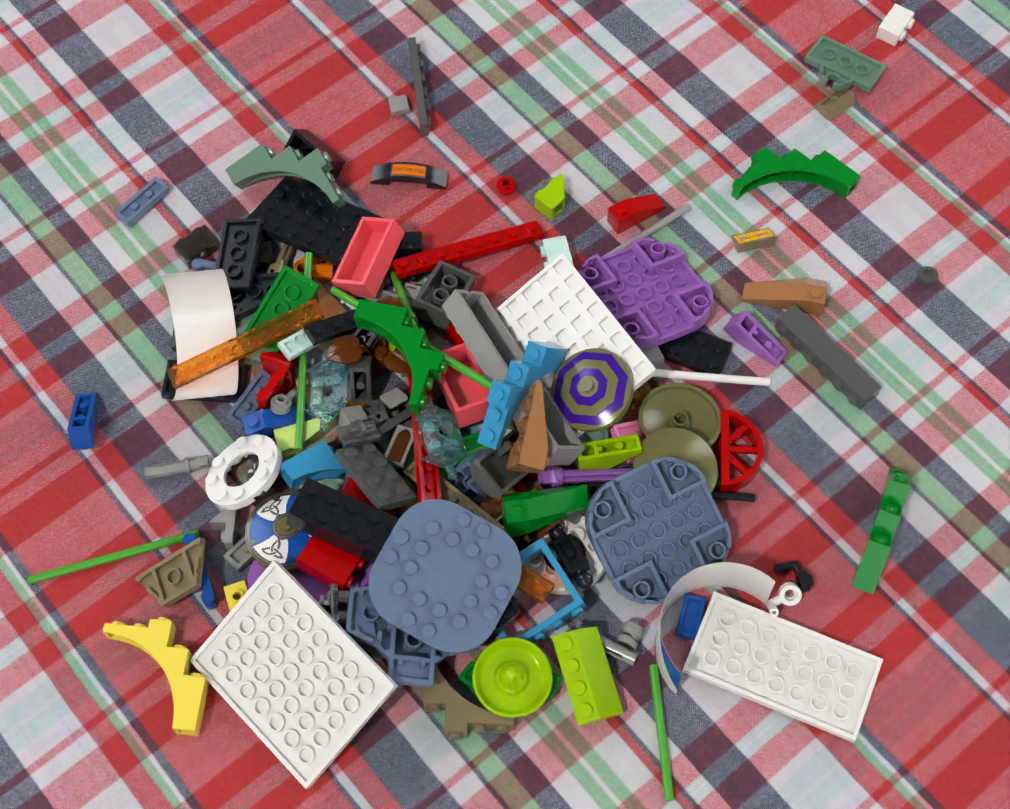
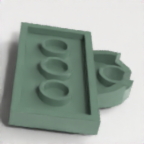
[804,34,887,93]

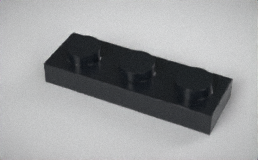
[303,309,358,346]

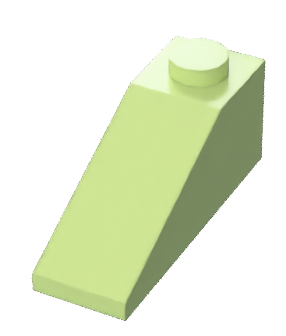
[273,414,337,460]

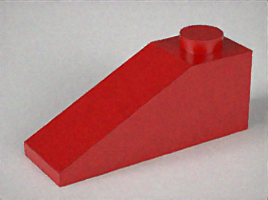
[607,193,666,235]

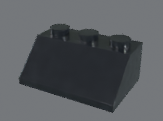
[283,129,346,191]

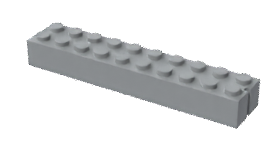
[442,289,585,466]

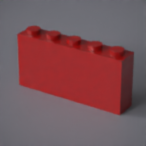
[296,477,399,590]

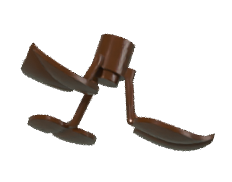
[326,297,412,375]

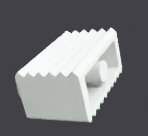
[876,3,915,46]

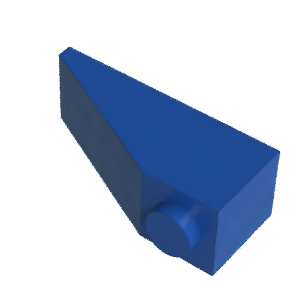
[67,393,97,450]
[242,404,311,438]

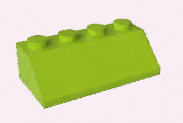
[552,626,624,727]

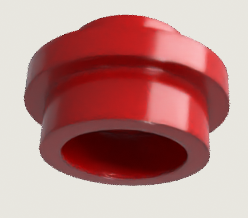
[496,177,515,195]

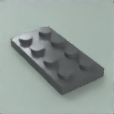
[335,442,417,511]

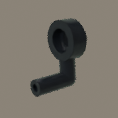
[774,560,813,593]

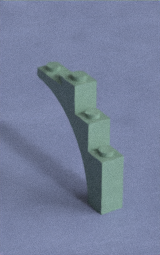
[225,144,346,208]

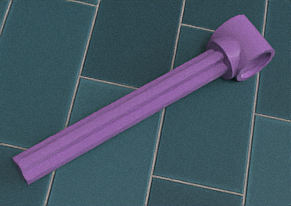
[537,465,632,489]

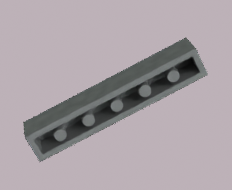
[774,304,881,410]

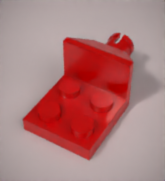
[256,351,297,410]

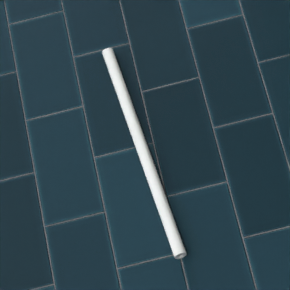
[652,369,770,386]

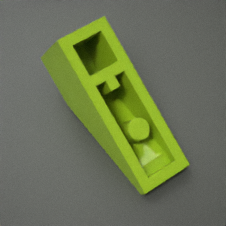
[576,434,642,470]

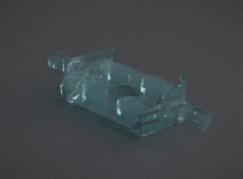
[304,348,349,432]
[413,395,467,480]

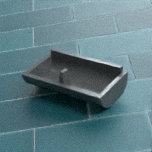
[470,427,528,498]

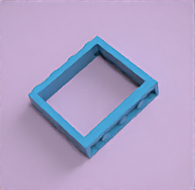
[495,538,587,643]

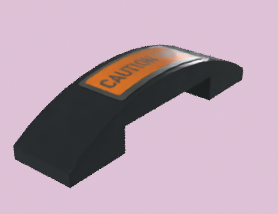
[370,162,448,190]

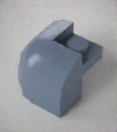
[452,448,488,504]

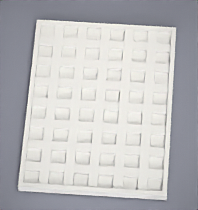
[495,253,658,437]

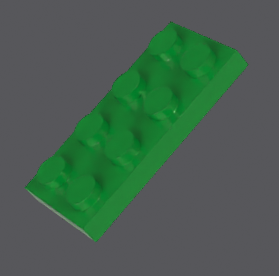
[243,265,320,353]

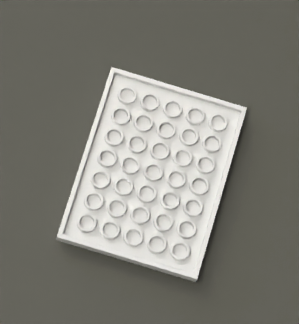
[189,560,398,789]

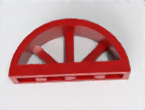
[718,409,763,492]

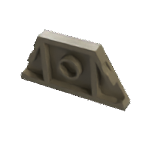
[135,537,206,607]

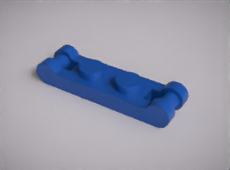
[183,533,218,610]

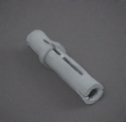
[145,454,210,480]

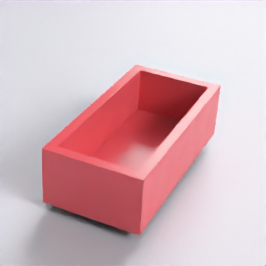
[331,217,405,298]
[436,343,490,428]

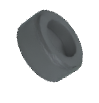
[917,266,938,287]

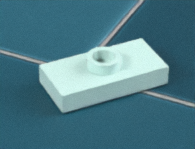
[278,329,320,361]

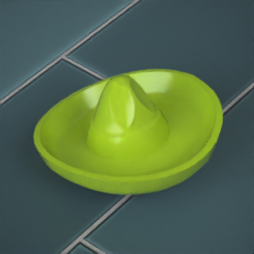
[472,637,553,718]

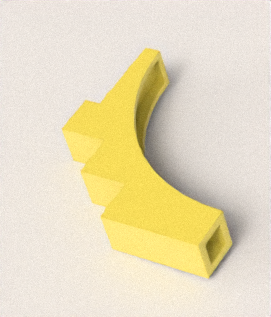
[103,617,209,736]

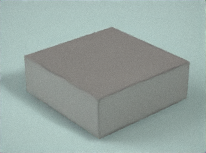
[388,95,410,116]

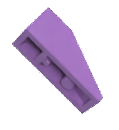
[723,310,788,366]

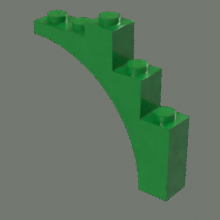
[731,147,861,200]
[354,299,448,416]
[852,467,912,594]

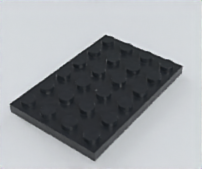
[246,176,383,267]

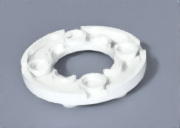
[205,434,282,510]
[523,516,604,595]

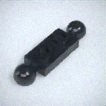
[548,524,593,589]

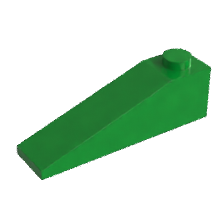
[501,484,588,537]

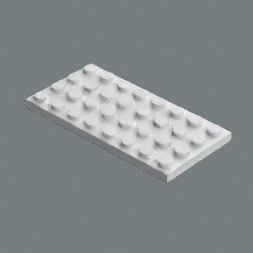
[682,591,883,743]

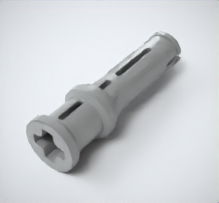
[574,621,638,666]

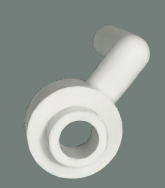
[766,582,802,617]

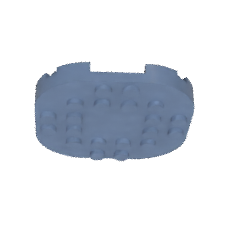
[585,457,731,604]
[368,499,522,654]

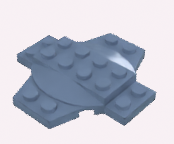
[345,586,481,688]

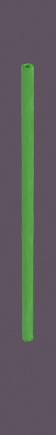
[295,252,313,452]
[330,286,492,390]

